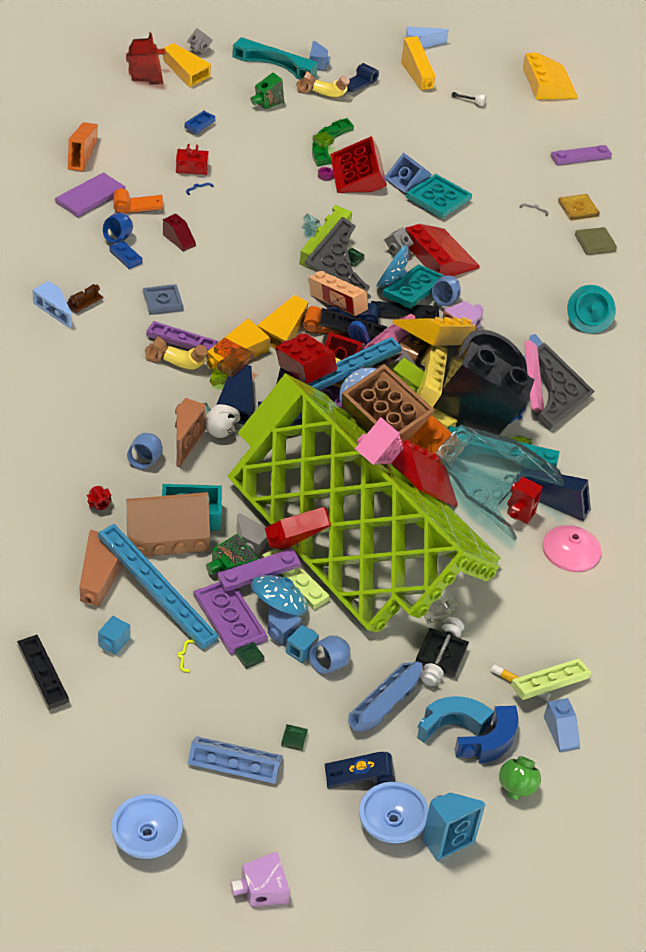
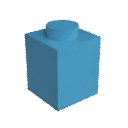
[98,616,131,655]
[286,624,319,663]

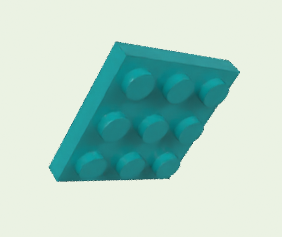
[406,174,472,219]

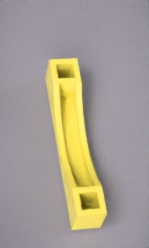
[416,344,448,408]

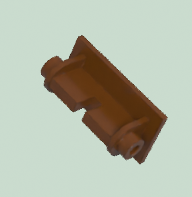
[67,284,104,313]

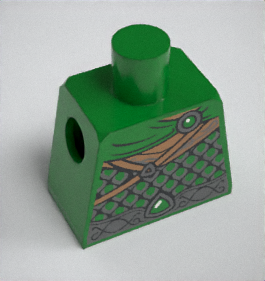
[250,72,285,109]
[206,533,258,575]

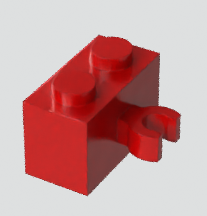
[176,144,209,175]
[507,477,543,524]

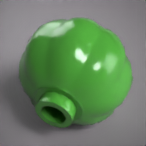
[499,756,541,800]

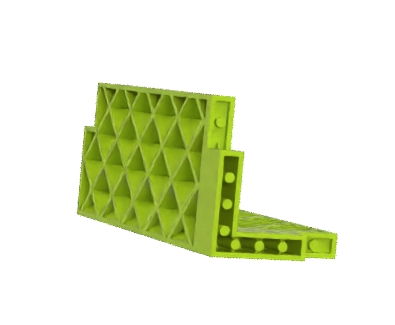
[227,373,501,633]

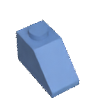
[309,41,330,71]
[268,605,301,645]
[544,698,580,752]

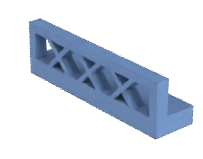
[187,736,283,784]

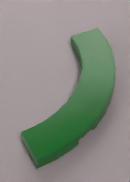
[312,118,354,166]

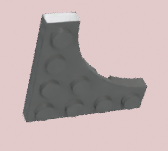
[305,217,370,292]
[537,342,595,429]

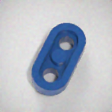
[348,321,370,345]

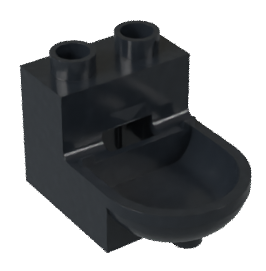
[434,330,535,437]

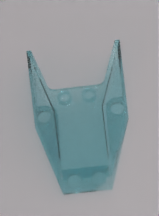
[436,425,565,541]

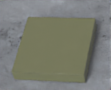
[575,227,617,254]

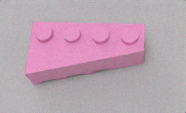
[355,418,403,465]

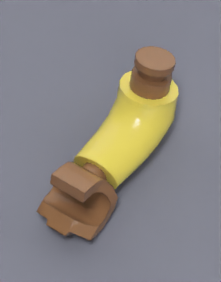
[296,72,350,97]
[144,336,208,370]

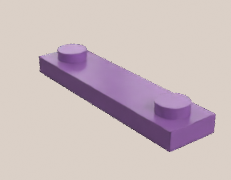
[551,145,612,165]
[146,321,218,350]
[217,548,301,592]

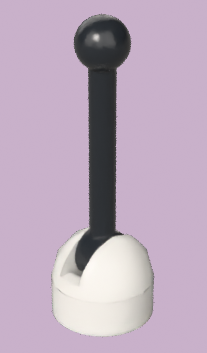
[451,92,487,107]

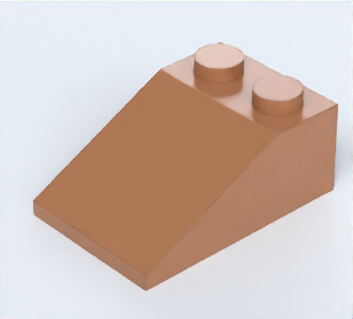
[175,398,206,467]

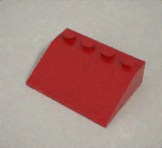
[330,136,387,193]
[405,224,480,276]
[391,439,458,507]

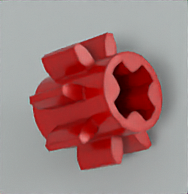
[86,486,112,510]

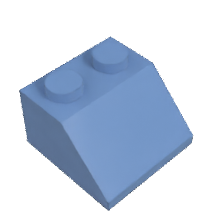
[385,152,432,194]

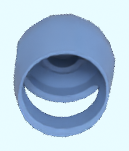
[432,275,461,307]
[127,433,163,469]
[309,635,351,674]

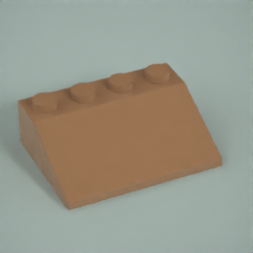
[342,364,435,441]
[126,492,210,556]

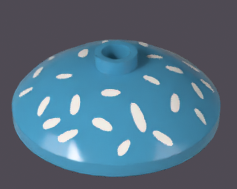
[376,245,409,288]
[251,575,308,616]

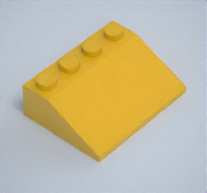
[523,52,578,100]
[392,317,477,346]

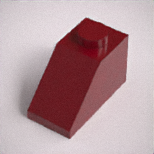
[163,213,196,251]

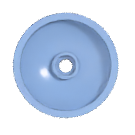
[359,782,429,843]
[111,794,183,859]

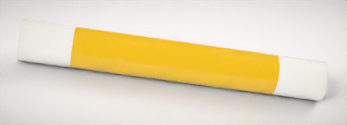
[491,664,551,701]

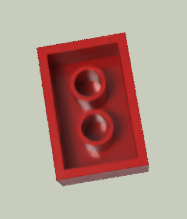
[275,333,338,384]

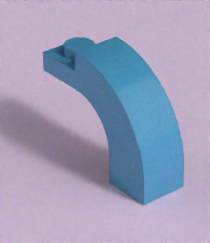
[417,696,494,743]

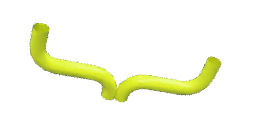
[178,640,195,673]

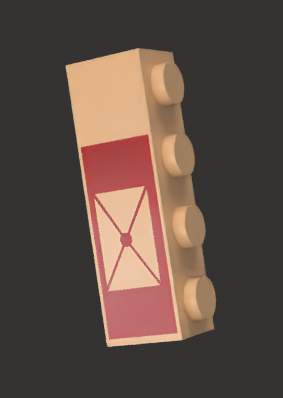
[309,271,368,316]

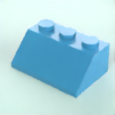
[422,792,486,861]

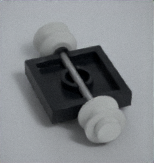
[415,617,469,686]

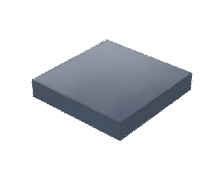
[143,284,183,315]

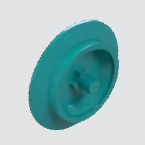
[567,285,616,334]

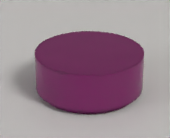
[318,167,333,181]

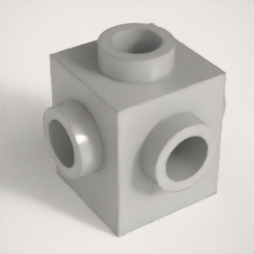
[187,28,213,54]
[384,227,414,256]

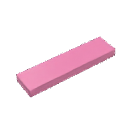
[524,340,544,414]

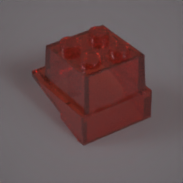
[126,32,166,84]

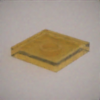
[558,194,600,221]

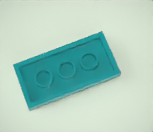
[382,264,445,309]

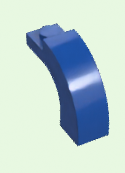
[454,706,518,763]

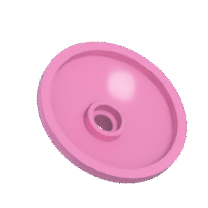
[543,525,601,572]

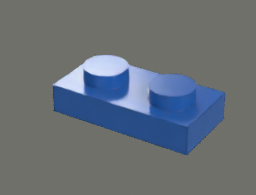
[184,110,216,134]
[109,241,143,269]

